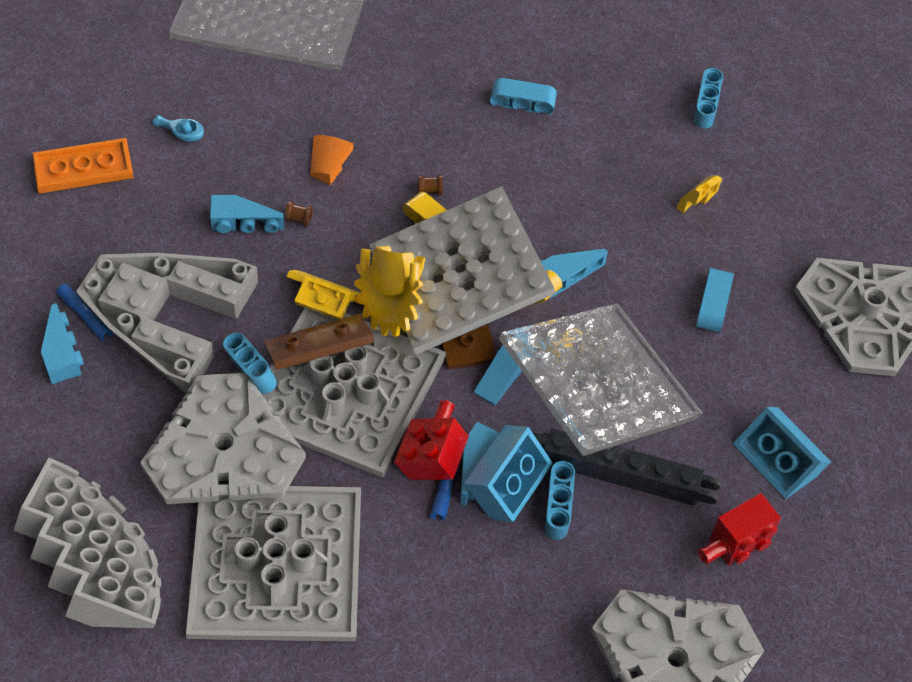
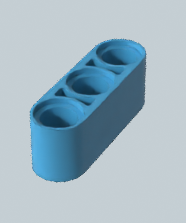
[694,68,723,129]
[490,78,557,115]
[696,268,734,333]
[223,332,277,394]
[544,461,575,540]

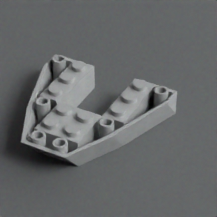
[76,253,258,394]

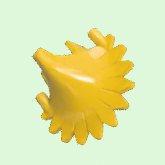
[354,246,425,337]

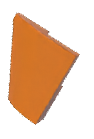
[310,135,353,185]

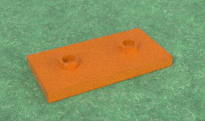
[32,138,134,194]

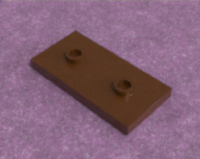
[263,314,374,370]
[442,323,496,370]

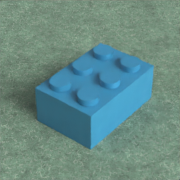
[464,425,553,522]

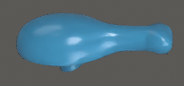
[152,115,204,142]

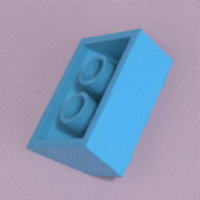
[733,407,831,499]

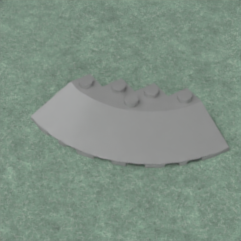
[14,458,161,628]

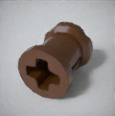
[418,174,443,195]
[284,201,313,227]

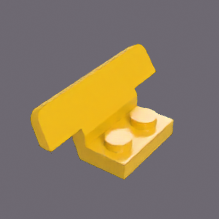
[287,270,365,320]

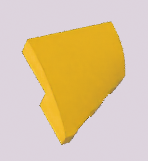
[676,175,722,213]

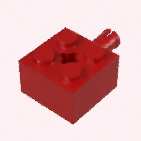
[394,400,469,480]
[698,493,781,565]

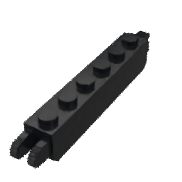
[532,428,722,505]

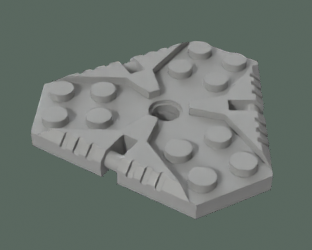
[794,258,912,376]
[140,373,306,504]
[591,590,764,682]

